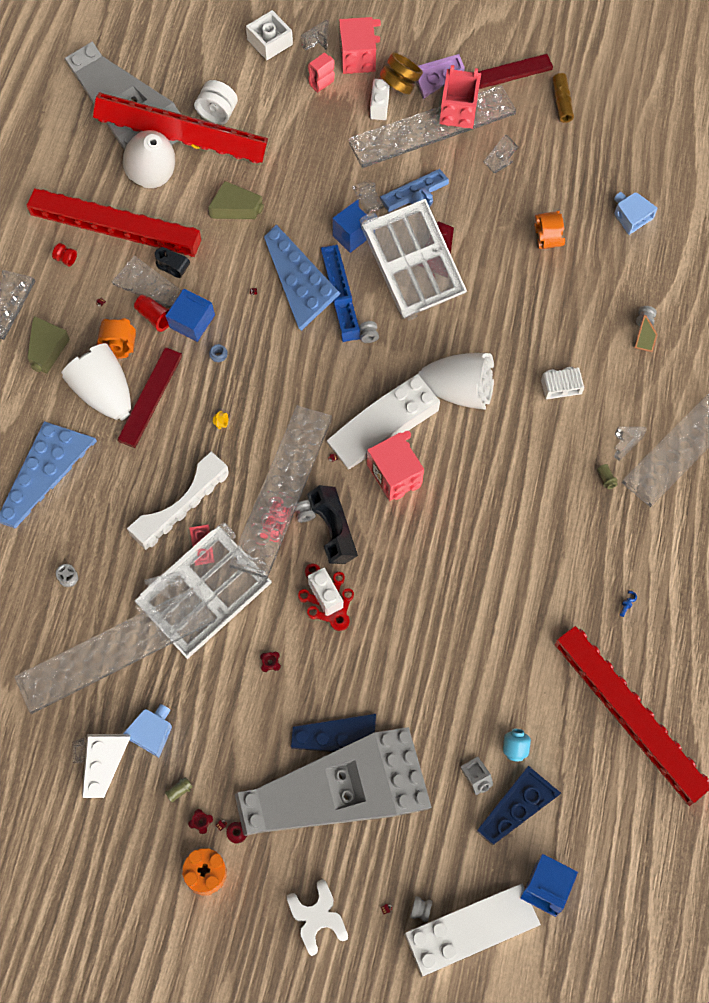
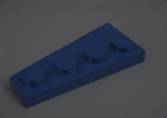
[291,714,376,752]
[476,766,561,846]

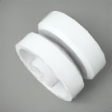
[194,80,238,125]

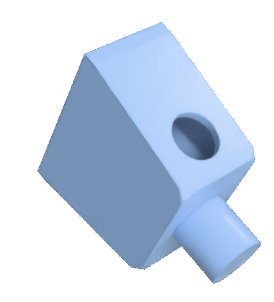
[614,192,658,235]
[123,704,172,758]

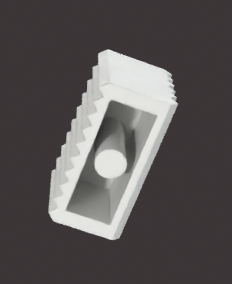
[370,79,390,120]
[541,367,584,399]
[308,568,344,616]

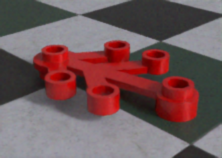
[298,563,354,631]

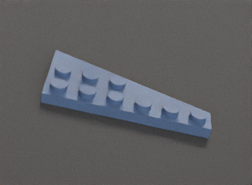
[264,224,341,331]
[0,421,97,529]

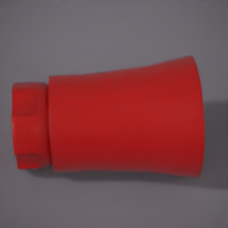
[134,294,170,332]

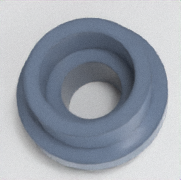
[209,344,228,362]

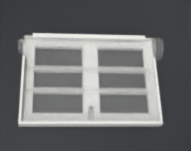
[359,199,467,321]
[134,522,272,659]

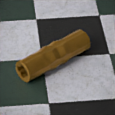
[552,73,574,123]

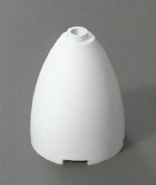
[123,130,175,188]
[61,343,131,421]
[418,353,494,410]

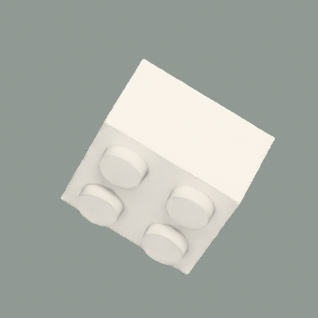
[246,10,293,60]

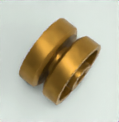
[380,52,423,94]

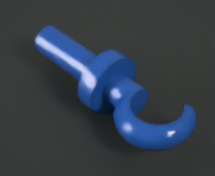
[620,591,637,617]

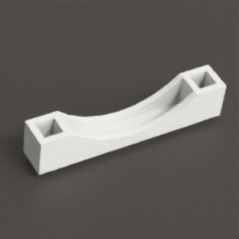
[127,451,229,550]

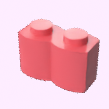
[308,53,335,93]

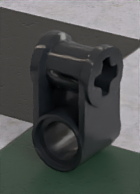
[155,247,190,278]

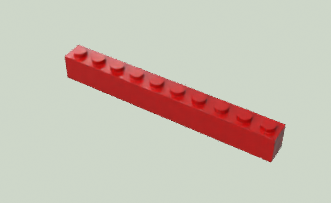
[93,92,268,163]
[27,188,201,257]
[554,626,709,806]

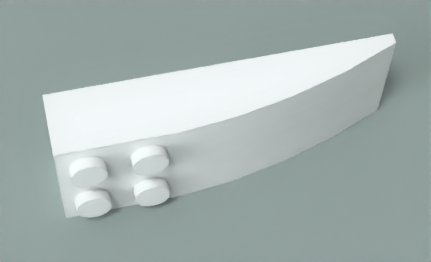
[327,374,440,470]
[404,883,541,977]

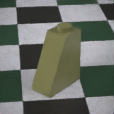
[208,181,264,219]
[27,317,70,374]

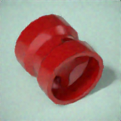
[52,243,77,266]

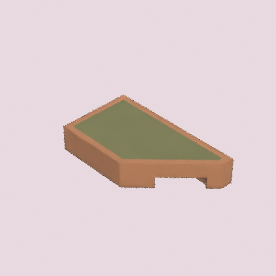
[635,315,658,352]

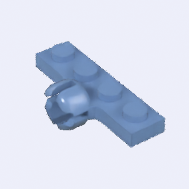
[380,169,449,212]

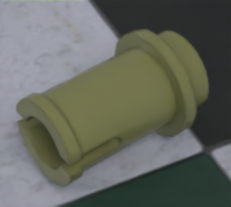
[597,464,618,489]
[165,777,193,803]

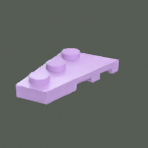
[416,54,465,99]

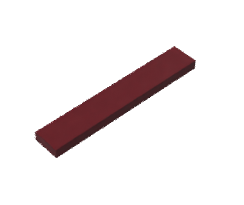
[478,54,553,89]
[117,347,182,448]

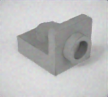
[460,757,493,795]

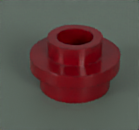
[226,822,247,844]

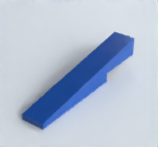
[321,245,360,342]

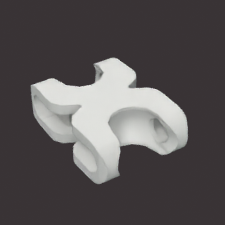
[287,879,348,956]

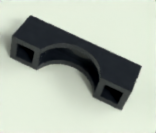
[307,485,358,564]

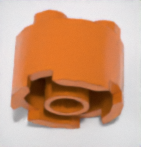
[534,211,565,249]
[97,318,136,359]
[182,848,227,896]

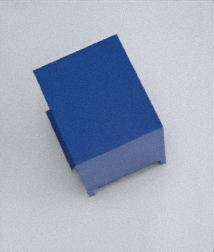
[332,199,376,253]
[166,289,215,342]
[521,854,578,917]

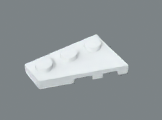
[82,734,130,798]

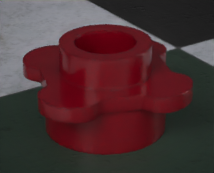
[260,651,281,672]
[188,809,213,834]

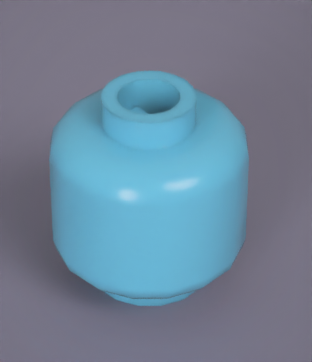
[503,729,531,762]

